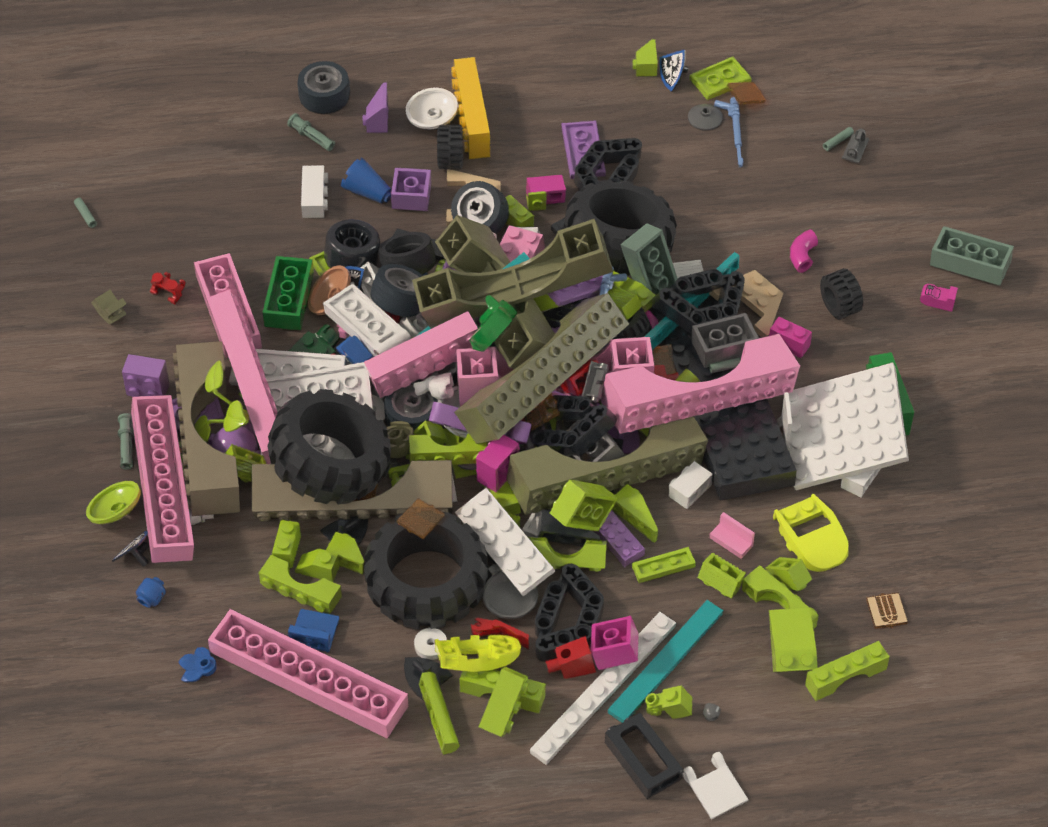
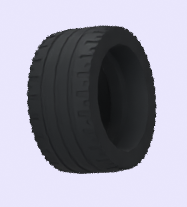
[378,232,436,275]

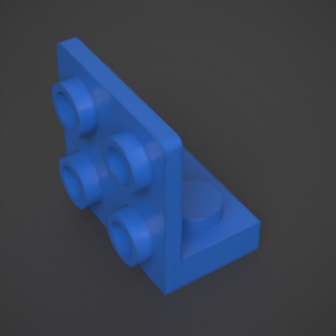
[288,609,339,652]

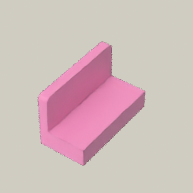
[710,513,755,559]

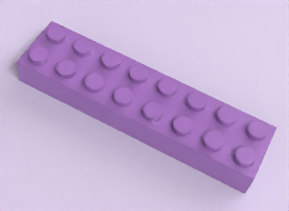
[594,510,645,567]

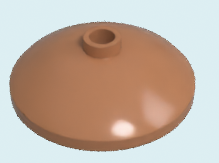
[308,265,351,315]

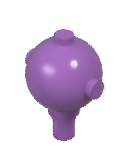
[208,419,261,454]

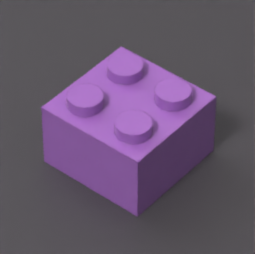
[391,168,431,211]
[122,354,170,397]

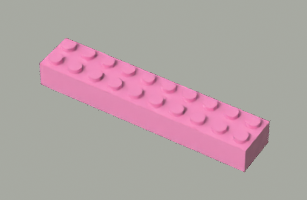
[208,289,278,464]
[131,395,194,563]
[208,609,408,739]

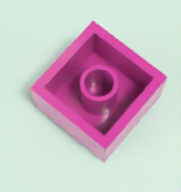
[476,435,519,492]
[591,616,639,670]

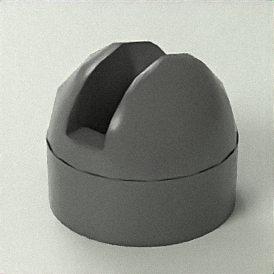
[703,703,721,721]

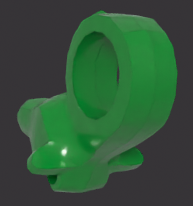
[469,295,517,352]

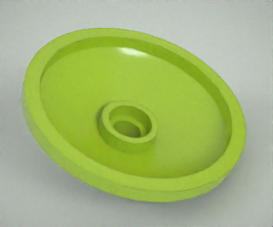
[86,481,141,524]

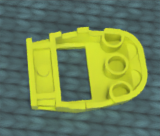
[773,494,849,572]
[435,635,521,672]

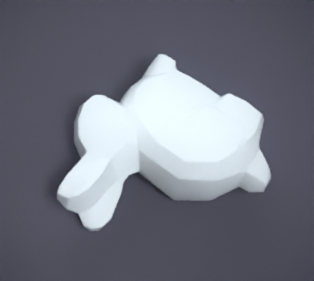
[413,372,454,399]

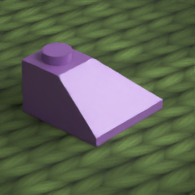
[363,83,388,133]

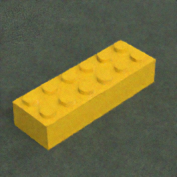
[451,57,490,159]

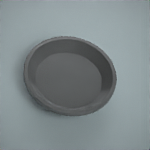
[483,572,538,619]

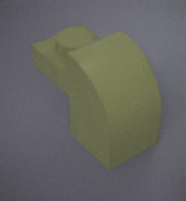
[91,290,126,324]

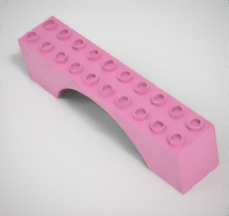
[601,334,800,434]
[456,337,654,407]

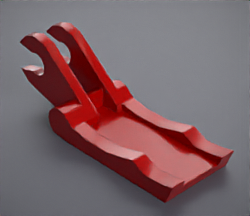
[471,618,529,650]

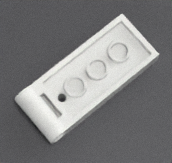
[323,284,411,357]

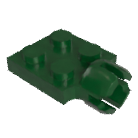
[289,324,340,354]

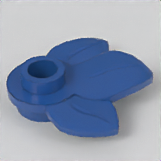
[179,647,217,682]

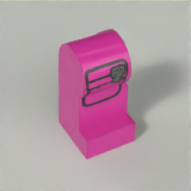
[920,284,958,312]

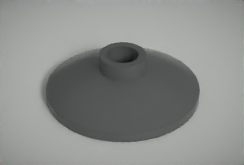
[688,104,723,131]

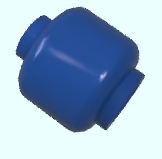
[136,577,166,608]

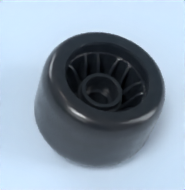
[324,219,380,268]

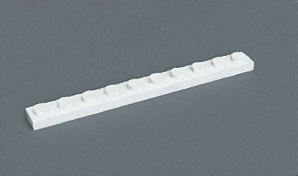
[530,612,676,765]

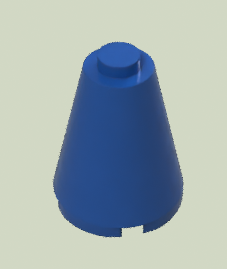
[341,158,391,204]

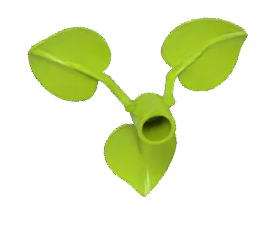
[194,360,250,442]

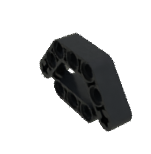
[574,138,642,191]
[652,269,745,333]
[524,395,617,456]
[535,563,604,662]

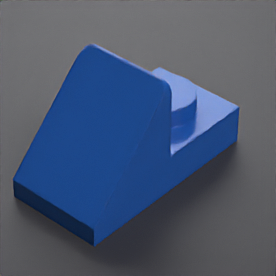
[336,335,373,364]

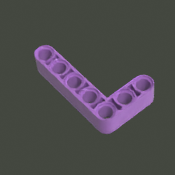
[429,402,532,445]

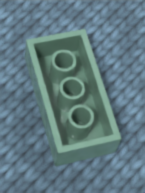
[620,223,680,309]
[930,226,1014,286]

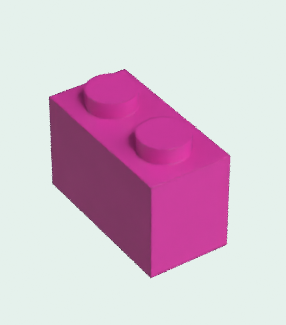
[526,175,566,204]
[769,317,812,358]

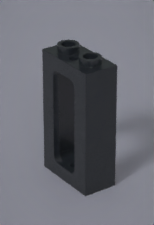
[605,713,683,799]

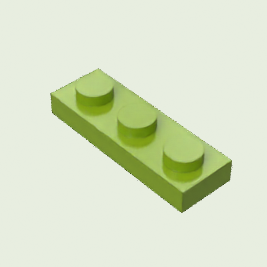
[632,547,696,583]

